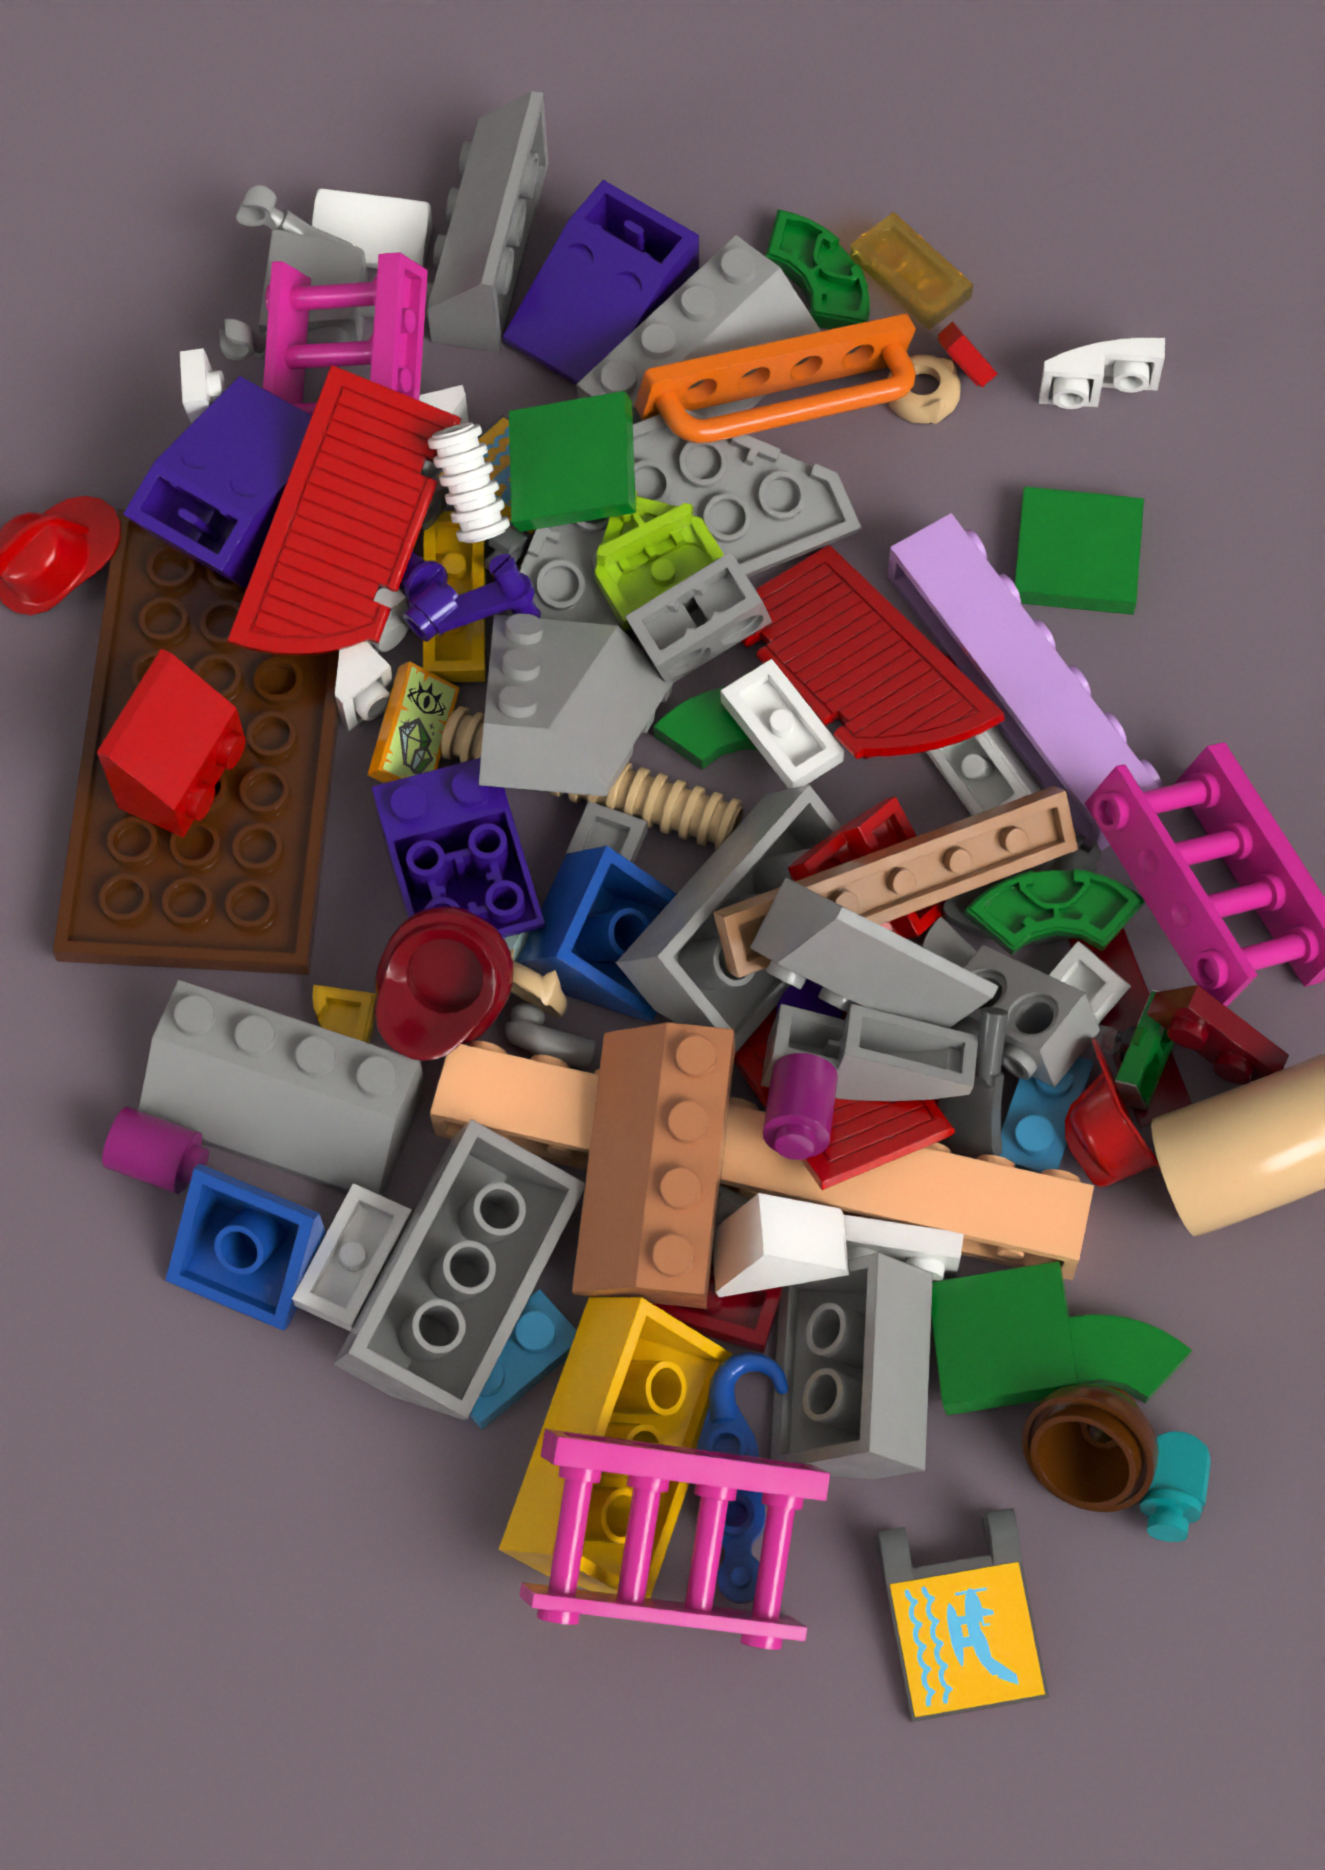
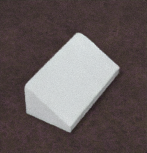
[312,189,433,269]
[926,727,1041,816]

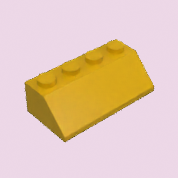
[498,1297,733,1598]

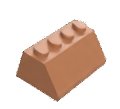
[572,1022,735,1309]

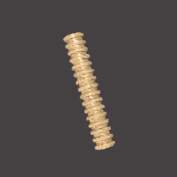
[441,706,743,850]

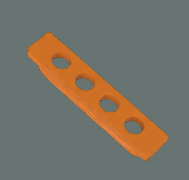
[634,314,916,444]

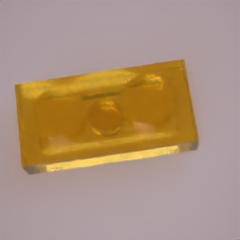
[850,212,973,330]

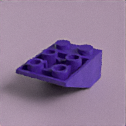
[502,180,699,385]
[123,376,312,589]
[372,758,545,938]

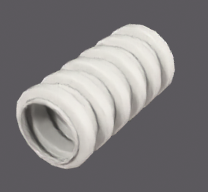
[428,423,510,543]

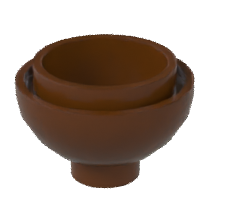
[1022,1384,1159,1512]

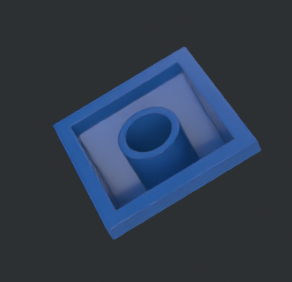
[165,1163,326,1331]

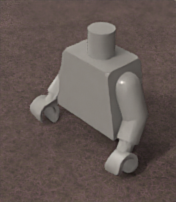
[219,185,375,360]

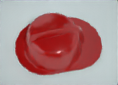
[0,495,121,616]
[1065,1038,1162,1188]

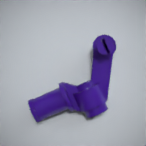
[400,551,541,642]

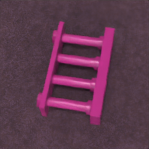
[263,252,428,415]
[1084,742,1325,1007]
[519,1428,830,1650]

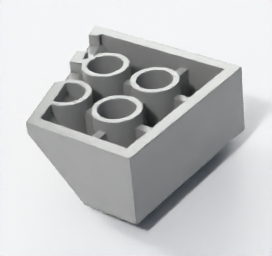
[479,614,673,796]

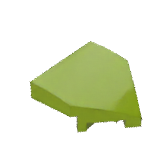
[594,490,724,632]

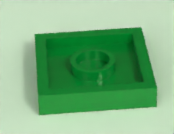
[509,391,636,532]
[1014,486,1144,615]
[931,1261,1079,1416]

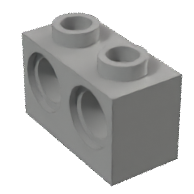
[625,551,772,683]
[949,945,1100,1087]

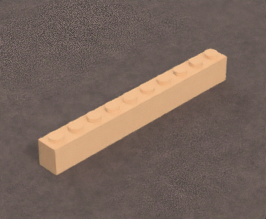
[430,1041,1094,1280]

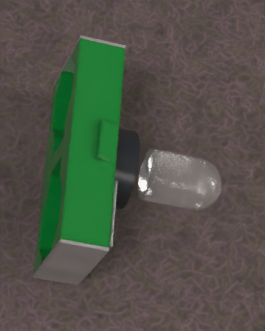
[1087,990,1175,1110]

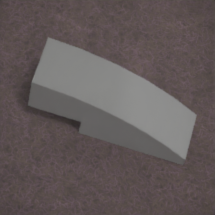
[761,1004,978,1101]

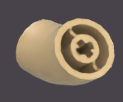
[1151,1054,1325,1237]

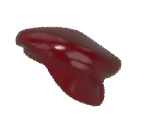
[375,906,514,1061]

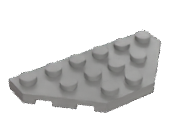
[503,409,862,629]

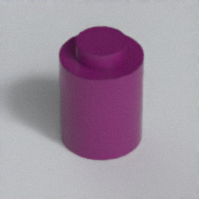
[763,1053,838,1160]
[102,1106,209,1194]

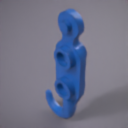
[697,1352,789,1604]

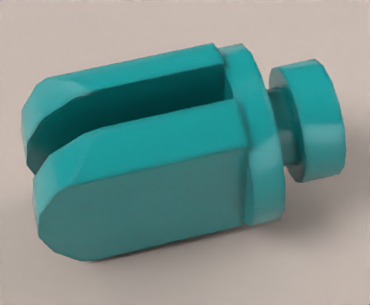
[1139,1431,1211,1542]

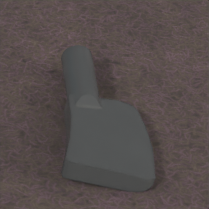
[937,1007,1008,1157]

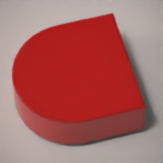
[937,321,998,388]

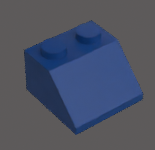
[517,845,677,1022]

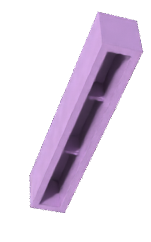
[887,513,1162,851]

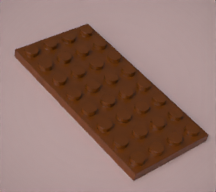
[53,509,339,975]

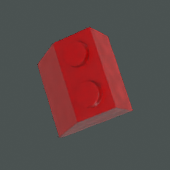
[97,649,246,838]

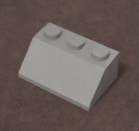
[750,878,999,1028]
[770,1252,933,1479]

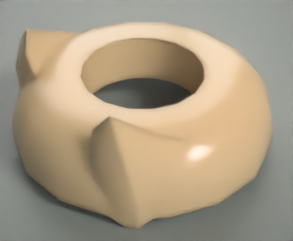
[887,355,961,424]
[510,948,567,1018]

